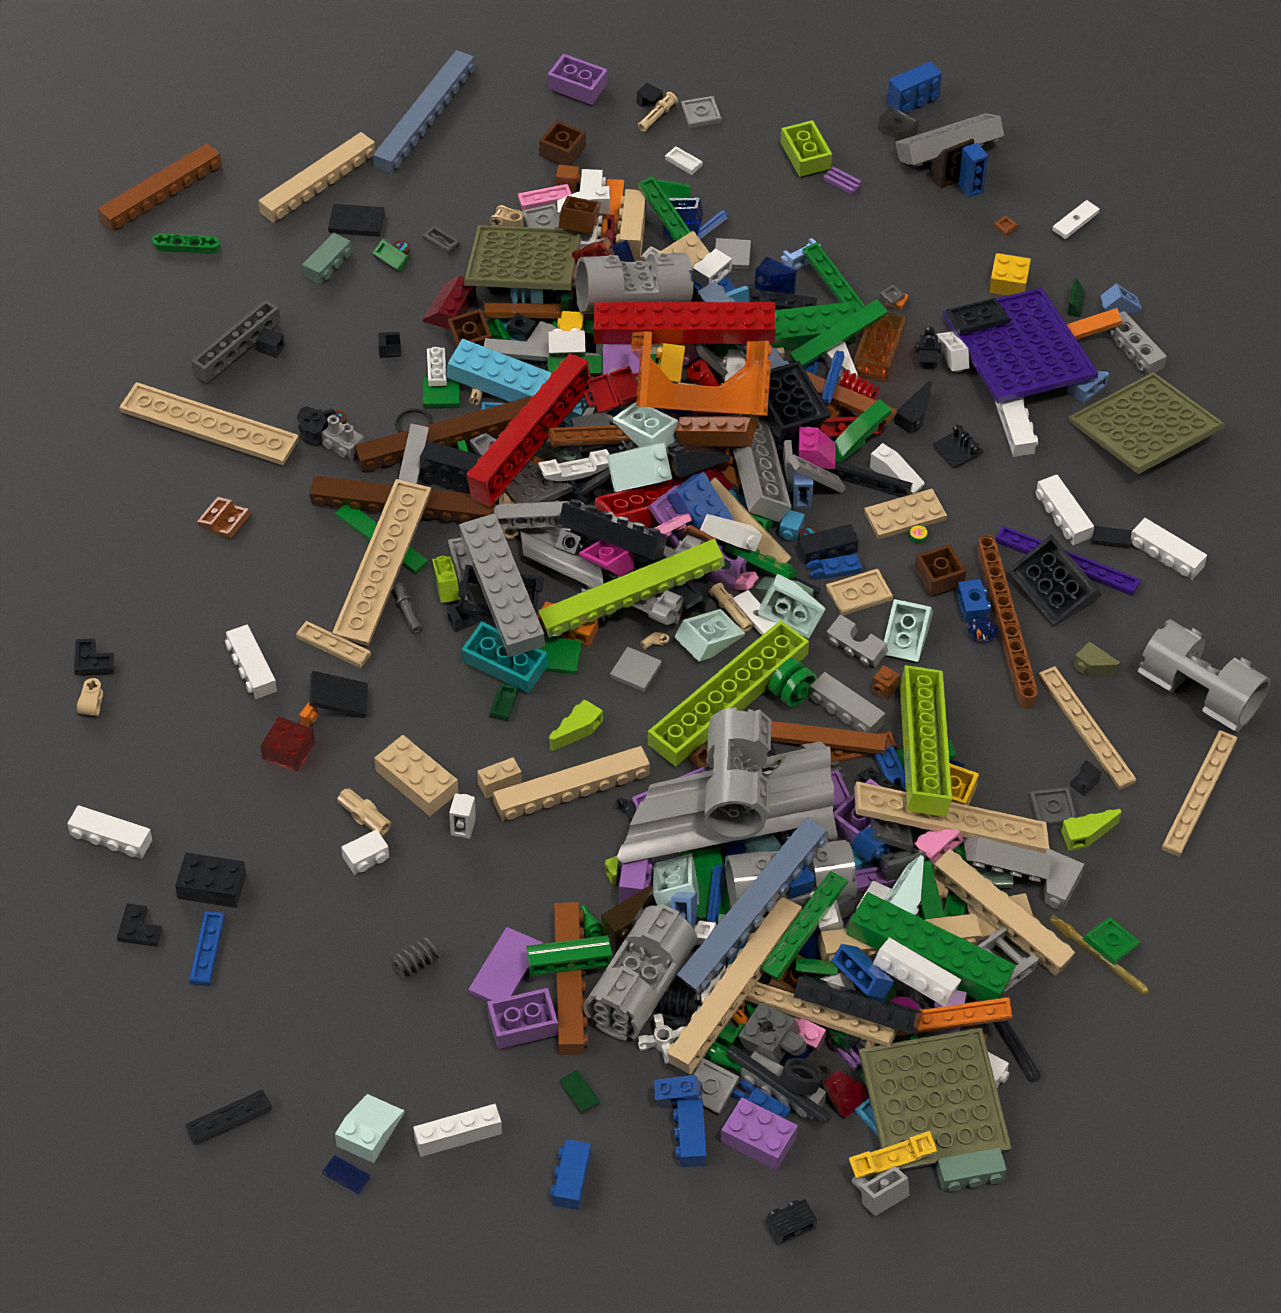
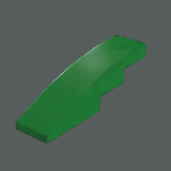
[835,399,892,462]

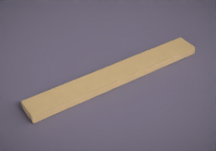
[1038,666,1136,790]
[1161,730,1238,857]
[745,982,898,1047]

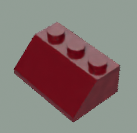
[423,276,476,330]

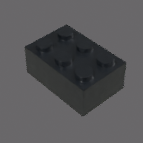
[420,441,479,494]
[175,852,247,908]

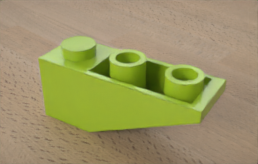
[432,556,460,603]
[549,700,603,751]
[1061,809,1121,851]

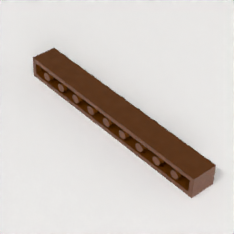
[355,397,530,473]
[310,475,497,523]

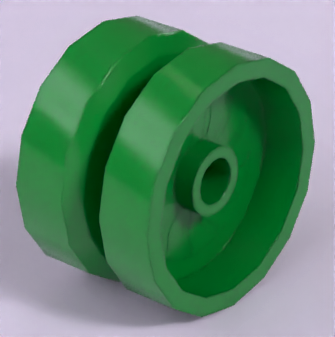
[768,658,817,707]

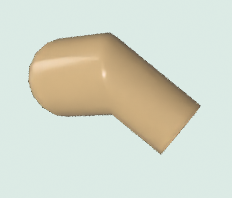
[640,632,669,650]

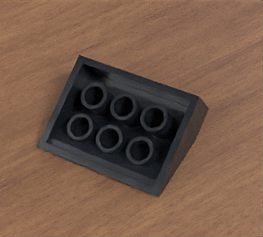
[763,361,831,443]
[1008,534,1102,626]

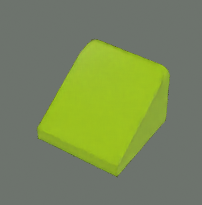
[605,856,619,886]

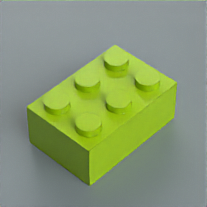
[781,120,832,177]

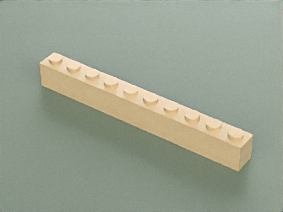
[667,896,802,1074]

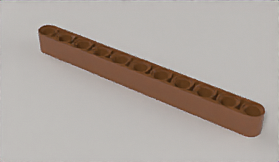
[977,535,1037,709]

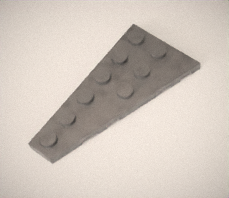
[470,433,573,503]

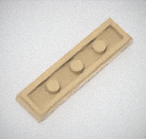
[296,621,371,668]

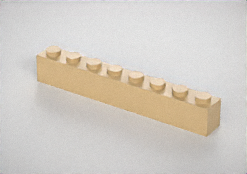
[258,132,376,223]
[493,746,650,821]
[933,849,1075,977]
[817,914,982,961]

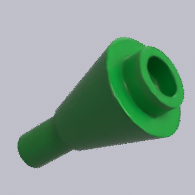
[580,905,602,938]
[707,1044,743,1073]

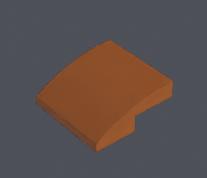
[197,497,251,539]

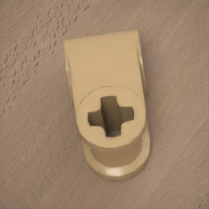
[489,205,524,227]
[77,678,103,716]

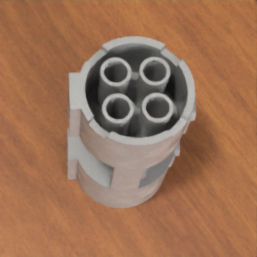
[575,253,693,314]
[1137,619,1270,732]
[704,708,771,839]
[725,840,857,912]
[583,903,697,1040]

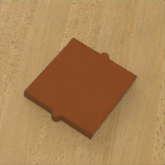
[677,525,716,543]

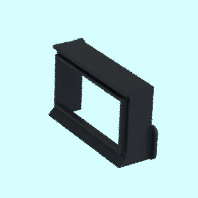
[458,565,544,618]

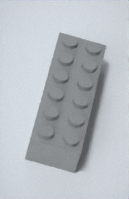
[895,113,1004,166]

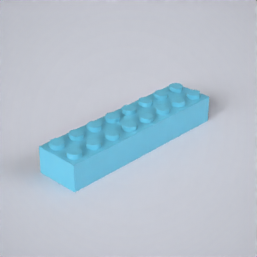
[447,339,593,425]

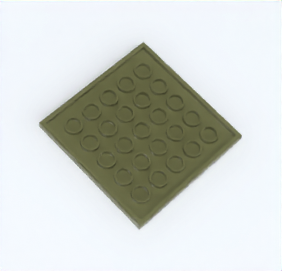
[464,225,582,290]
[1069,372,1224,474]
[859,1028,1012,1170]

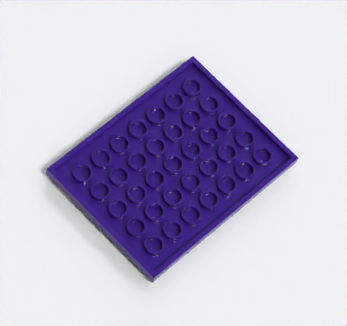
[943,288,1098,403]

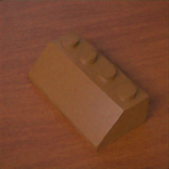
[676,416,759,447]

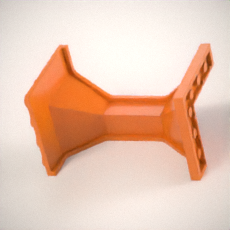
[631,332,771,416]

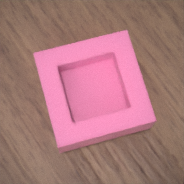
[734,572,759,590]

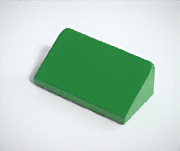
[657,179,691,206]

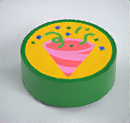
[909,525,928,543]

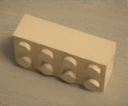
[616,189,646,262]
[374,735,459,816]

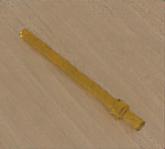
[1050,915,1150,996]

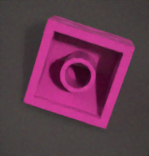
[798,427,835,469]
[579,540,634,576]

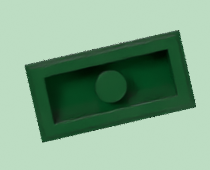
[1067,278,1085,317]

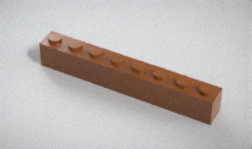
[97,143,221,231]
[554,902,588,1055]

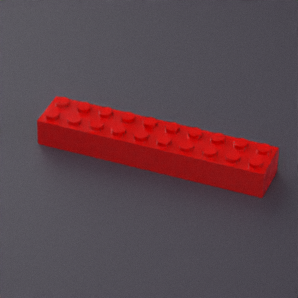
[594,302,776,344]
[467,354,591,507]

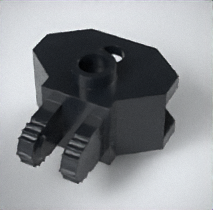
[916,327,941,367]
[297,406,341,445]

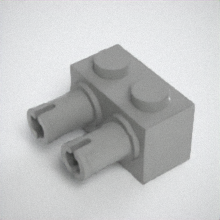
[322,415,364,461]
[852,1166,910,1216]

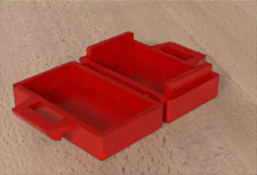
[583,366,639,413]

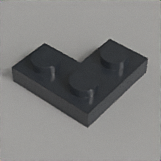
[74,638,115,675]
[117,903,162,947]

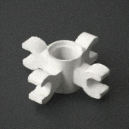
[638,1014,686,1064]

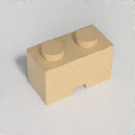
[477,757,522,799]

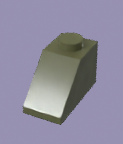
[1073,642,1120,677]

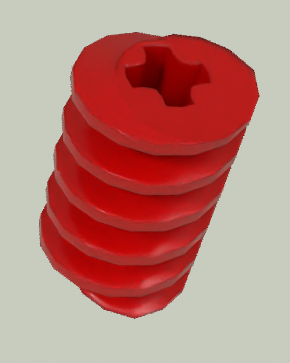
[686,360,719,387]
[839,369,880,400]

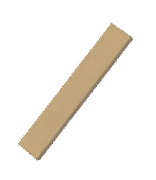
[711,478,792,563]

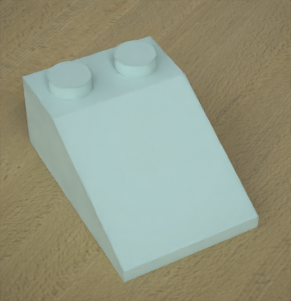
[613,401,678,447]
[607,443,672,492]
[758,574,825,639]
[884,599,933,662]
[675,609,745,662]
[653,853,699,908]
[885,855,924,915]
[335,1094,404,1163]

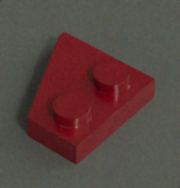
[605,214,618,256]
[697,465,732,491]
[822,1071,869,1118]

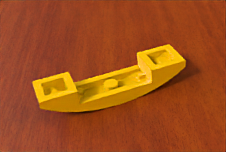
[849,1131,937,1179]

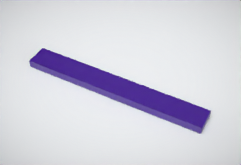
[995,526,1141,596]

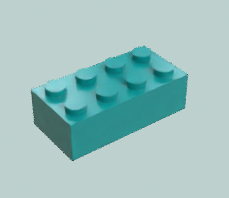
[461,621,548,694]

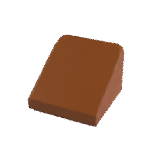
[687,744,709,769]

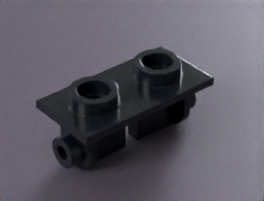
[858,767,900,790]

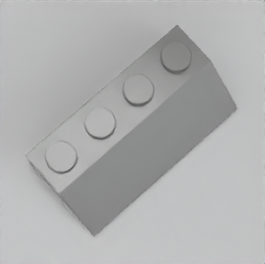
[964,837,1053,882]

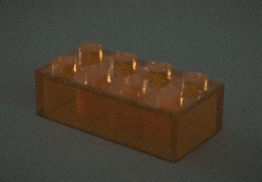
[854,312,907,381]

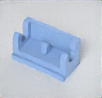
[781,238,821,272]

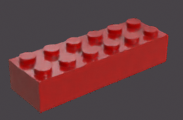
[594,477,687,527]

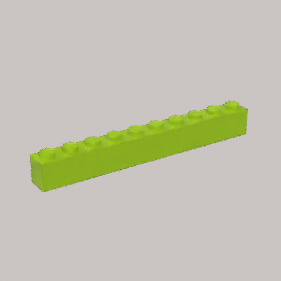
[538,538,725,638]

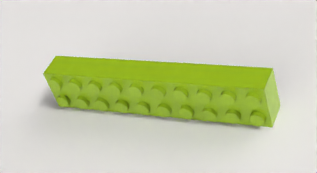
[648,620,809,767]
[900,665,952,817]

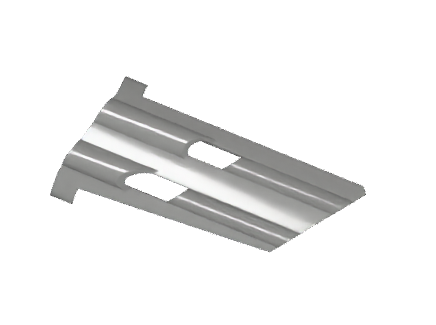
[520,499,704,625]
[617,741,837,863]

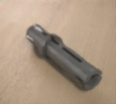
[393,583,423,634]

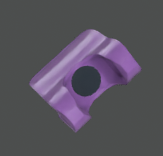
[703,545,747,590]

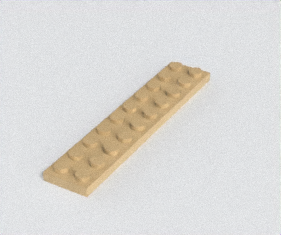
[119,382,299,465]
[332,479,432,646]
[854,782,1049,853]

